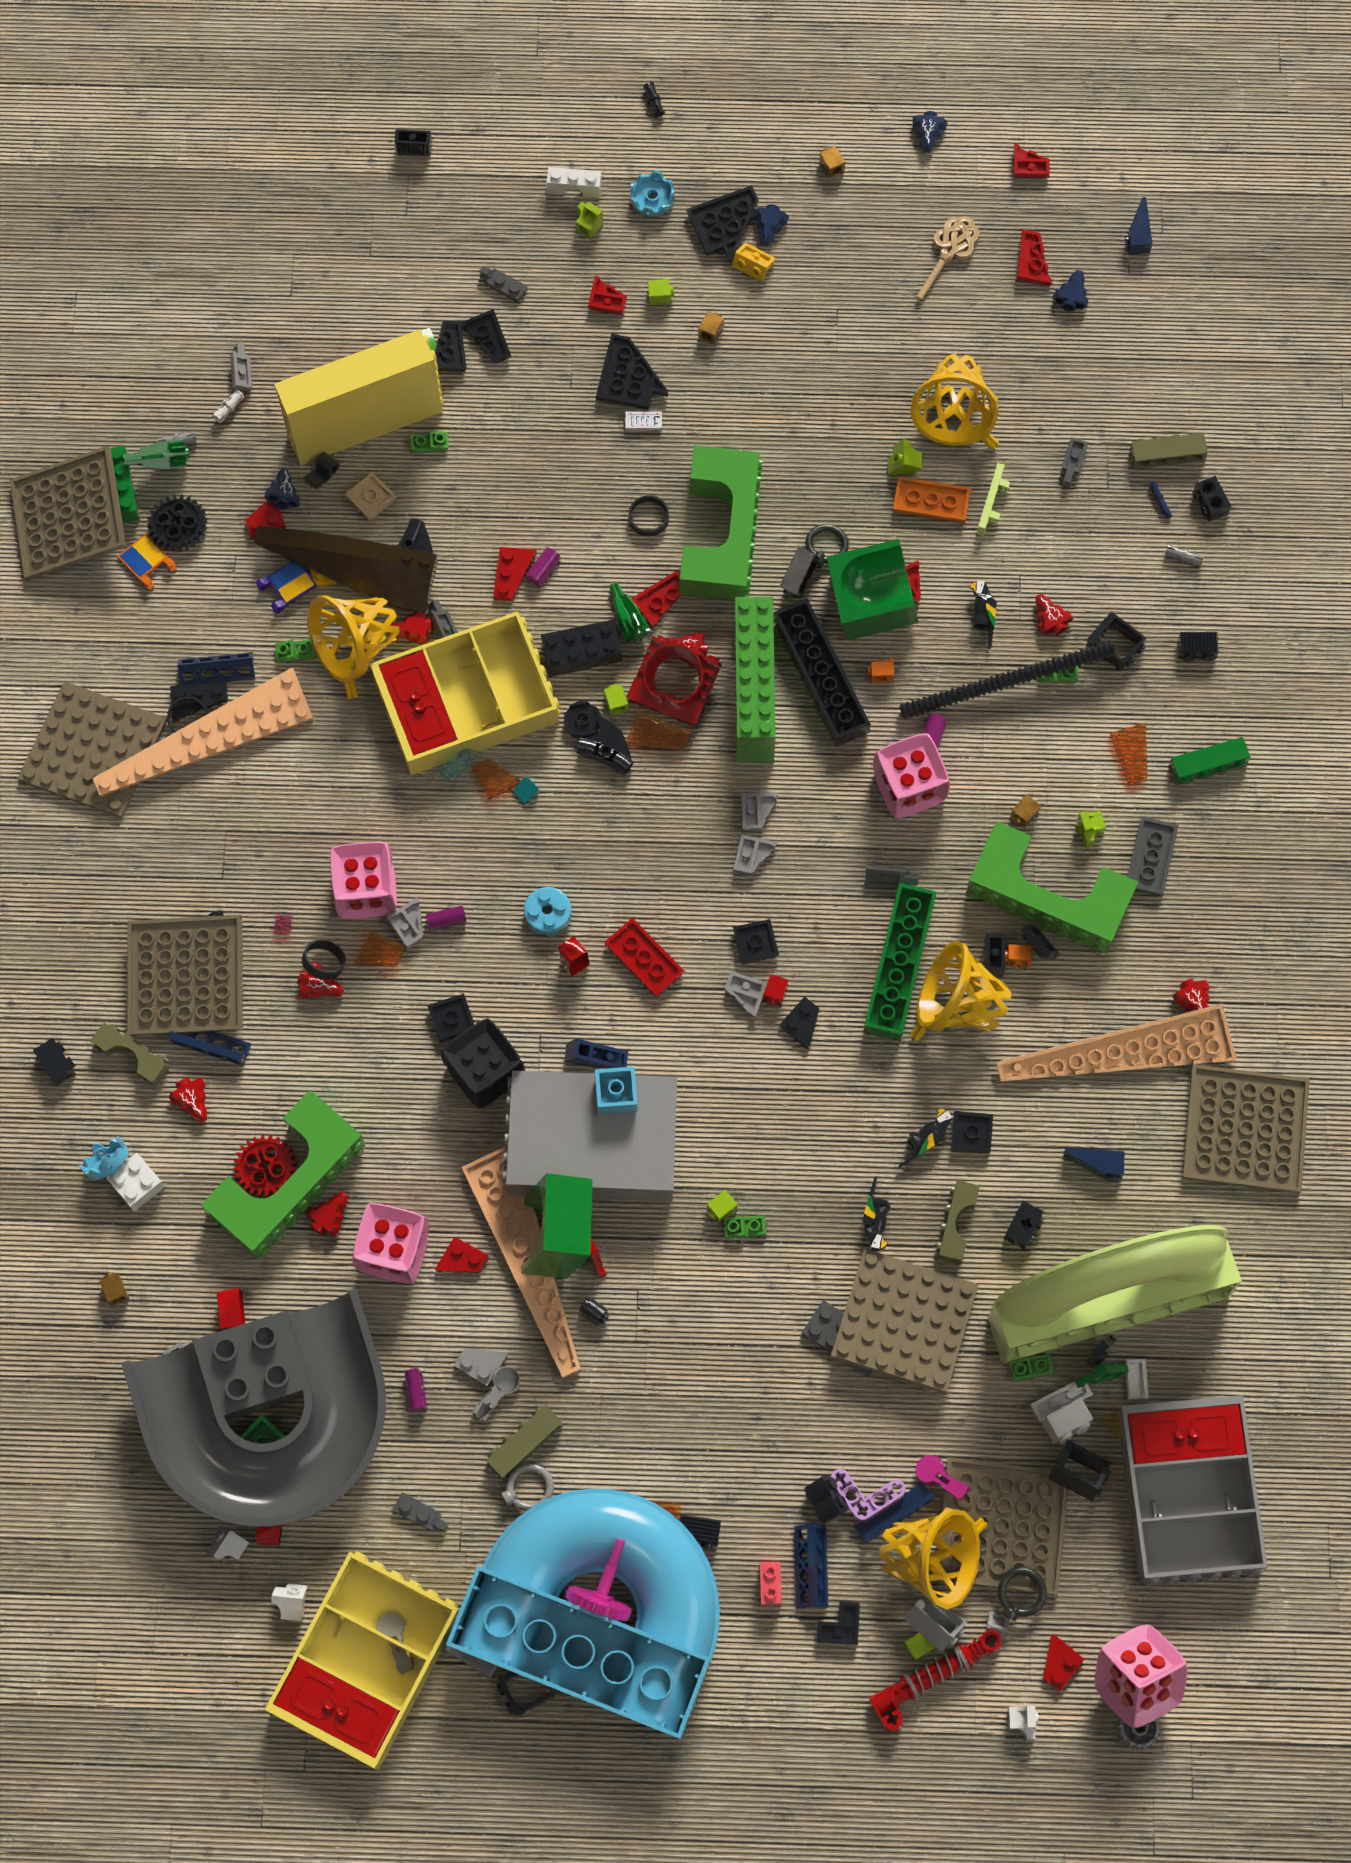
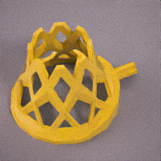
[910,354,999,449]
[307,595,399,699]
[910,940,1011,1041]
[879,1507,988,1610]

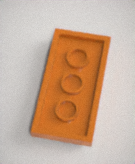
[893,476,971,523]

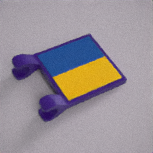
[256,560,318,614]

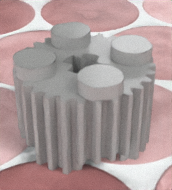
[1116,1718,1161,1751]

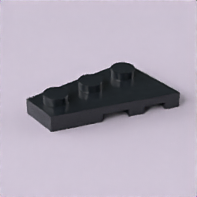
[461,309,512,364]

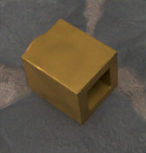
[819,146,845,178]
[698,311,724,344]
[1010,794,1041,828]
[99,1273,129,1306]

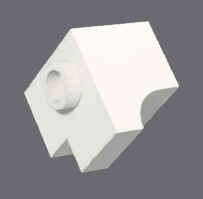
[271,1583,308,1621]
[1007,1706,1038,1741]

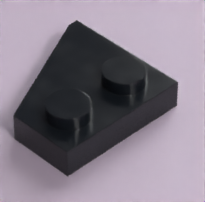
[780,996,819,1049]
[1086,1335,1117,1368]

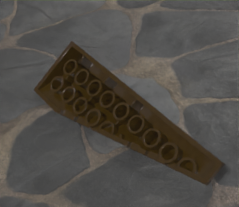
[253,526,438,613]

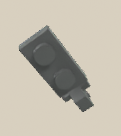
[479,266,528,303]
[1061,437,1089,488]
[428,599,457,639]
[865,866,919,889]
[392,1492,448,1532]

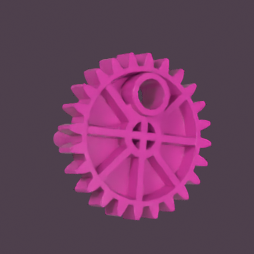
[565,1538,632,1621]

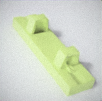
[977,463,1010,536]

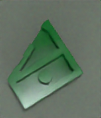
[1075,1362,1129,1388]

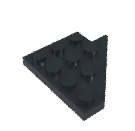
[686,185,759,262]
[596,333,668,410]

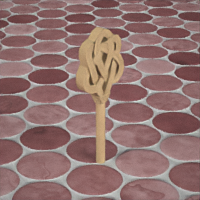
[915,216,980,302]

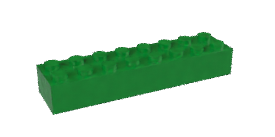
[863,883,937,1041]

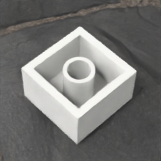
[106,1153,165,1212]
[1042,1398,1093,1445]

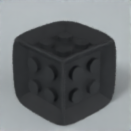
[441,1018,526,1109]

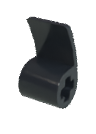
[304,452,340,489]

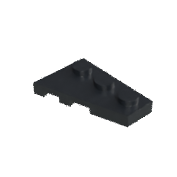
[435,320,467,372]
[170,681,228,723]

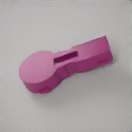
[916,1455,970,1501]

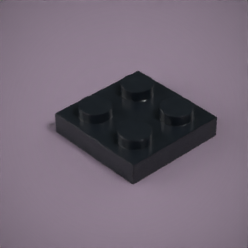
[733,919,779,965]
[1021,925,1060,960]
[427,994,475,1043]
[951,1111,993,1154]

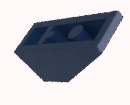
[1125,197,1153,255]
[564,1039,628,1069]
[1063,1147,1125,1181]

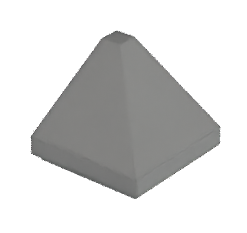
[987,1611,1009,1639]

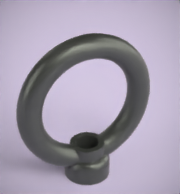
[805,524,849,569]
[998,1567,1047,1621]

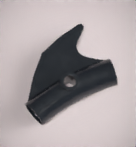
[397,518,434,554]
[577,715,634,775]

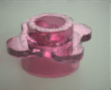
[273,914,293,932]

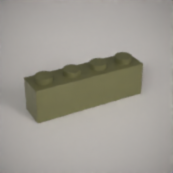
[1130,432,1208,469]
[486,1405,563,1481]

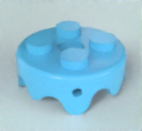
[630,170,675,217]
[524,887,572,937]
[79,1136,129,1181]

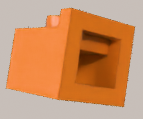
[867,658,894,683]
[1005,944,1032,969]

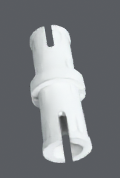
[212,390,245,423]

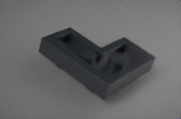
[816,1602,860,1646]

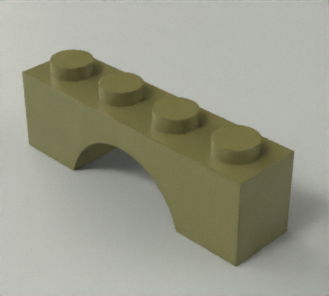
[90,1023,169,1087]
[936,1180,980,1265]

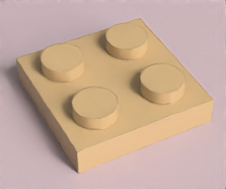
[345,472,397,522]

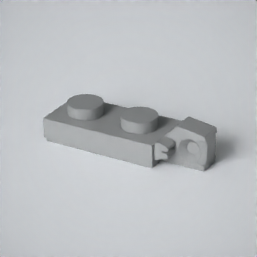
[230,343,252,392]

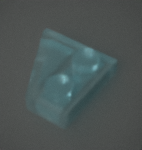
[440,749,486,780]

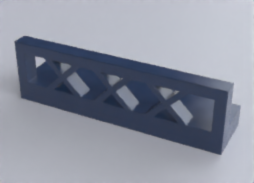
[177,652,255,685]
[168,1031,251,1066]
[854,1483,935,1545]
[794,1524,828,1609]

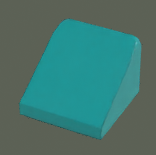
[513,776,539,805]

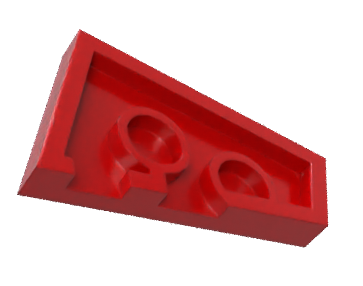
[1016,229,1052,286]
[494,547,537,602]
[631,571,681,629]

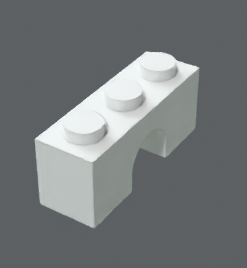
[546,167,602,198]

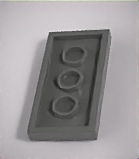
[1127,816,1179,897]
[801,1300,873,1378]

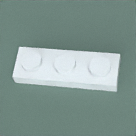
[1030,1381,1093,1423]

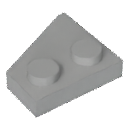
[741,792,778,831]
[733,835,777,876]
[386,898,424,949]
[725,971,767,1018]
[453,1349,508,1388]

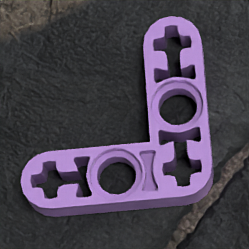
[831,1469,906,1522]

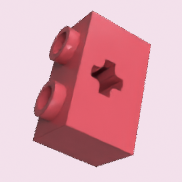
[759,1562,782,1607]

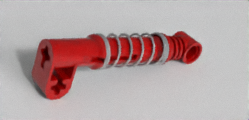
[869,1630,1001,1733]

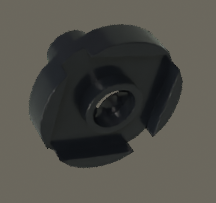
[564,701,601,738]

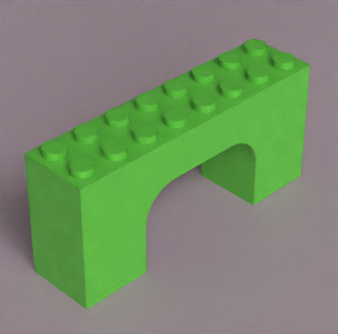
[679,445,763,600]
[734,597,776,763]
[966,821,1138,953]
[201,1090,365,1260]

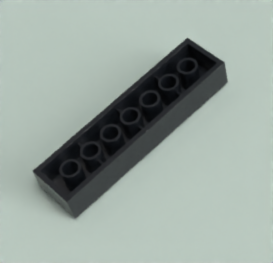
[773,599,871,747]

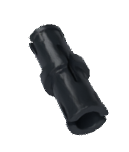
[643,82,665,118]

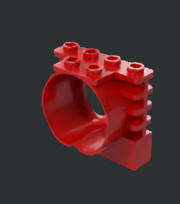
[626,635,722,728]

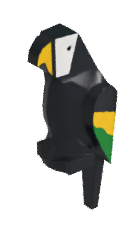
[969,581,997,649]
[898,1109,952,1168]
[862,1177,892,1251]

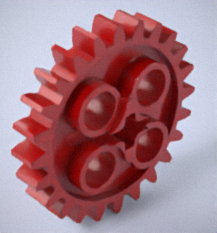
[233,1135,298,1198]

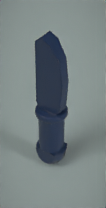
[1149,482,1172,519]

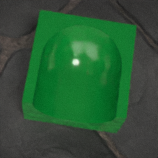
[826,539,919,641]
[521,1173,593,1279]

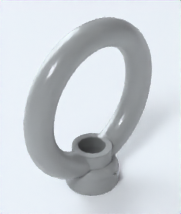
[501,1464,554,1511]

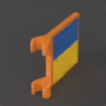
[117,534,177,590]

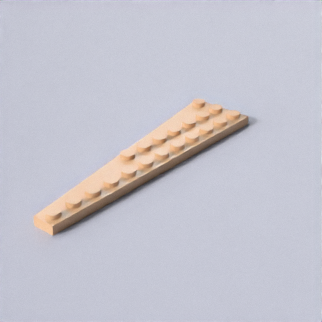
[93,667,313,797]
[996,1004,1237,1081]
[461,1147,581,1378]

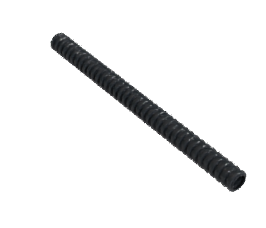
[899,641,1116,719]

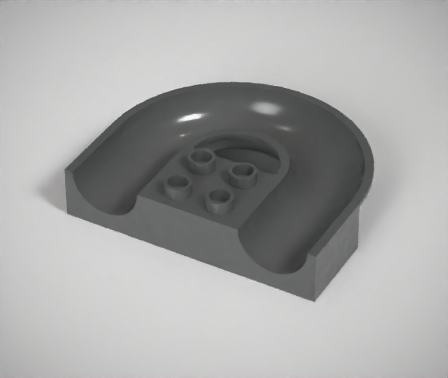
[121,1289,386,1527]

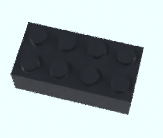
[541,619,622,677]

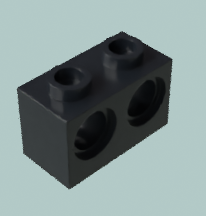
[1192,476,1231,522]

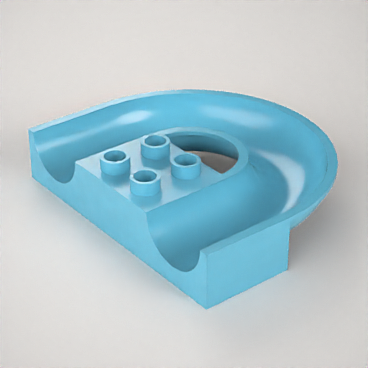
[446,1488,720,1739]

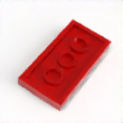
[604,917,685,998]

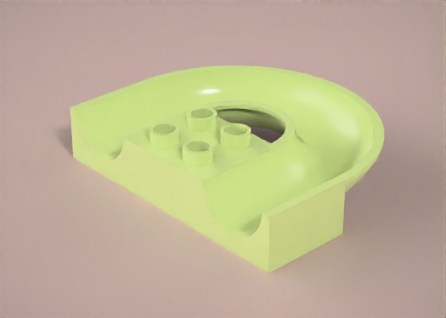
[987,1225,1242,1364]

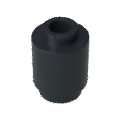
[579,1298,610,1326]

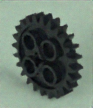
[147,494,207,552]

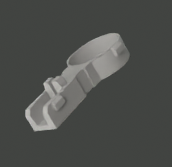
[471,1366,520,1422]
[376,1612,414,1675]

